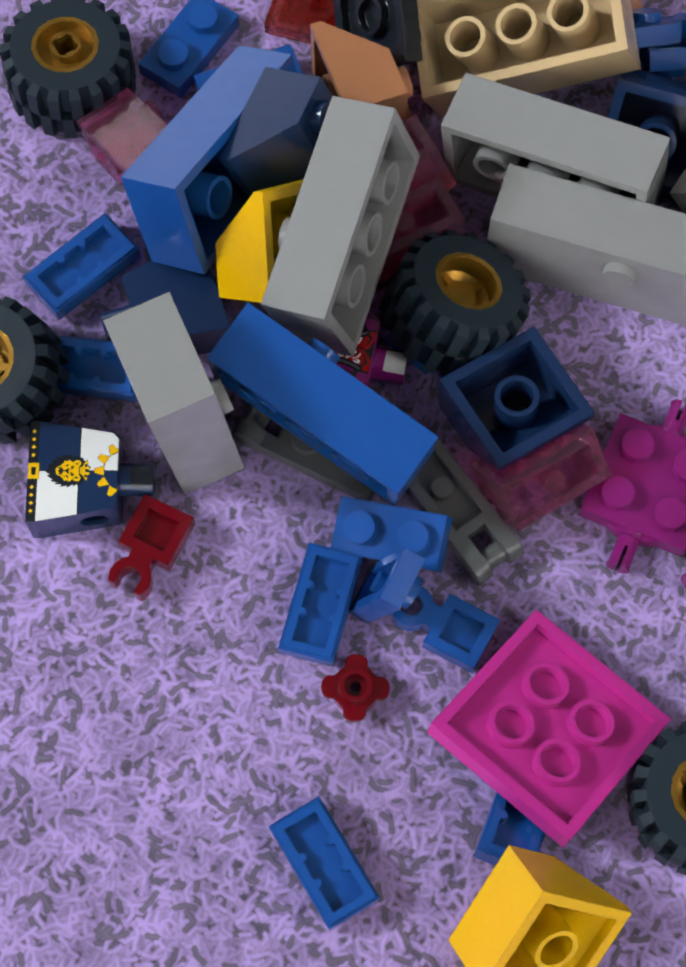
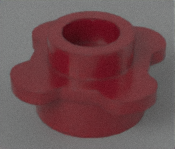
[321,654,390,722]

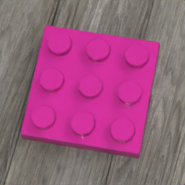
[427,609,671,848]

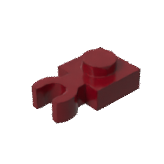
[108,494,195,601]

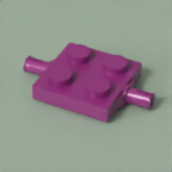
[578,399,686,574]

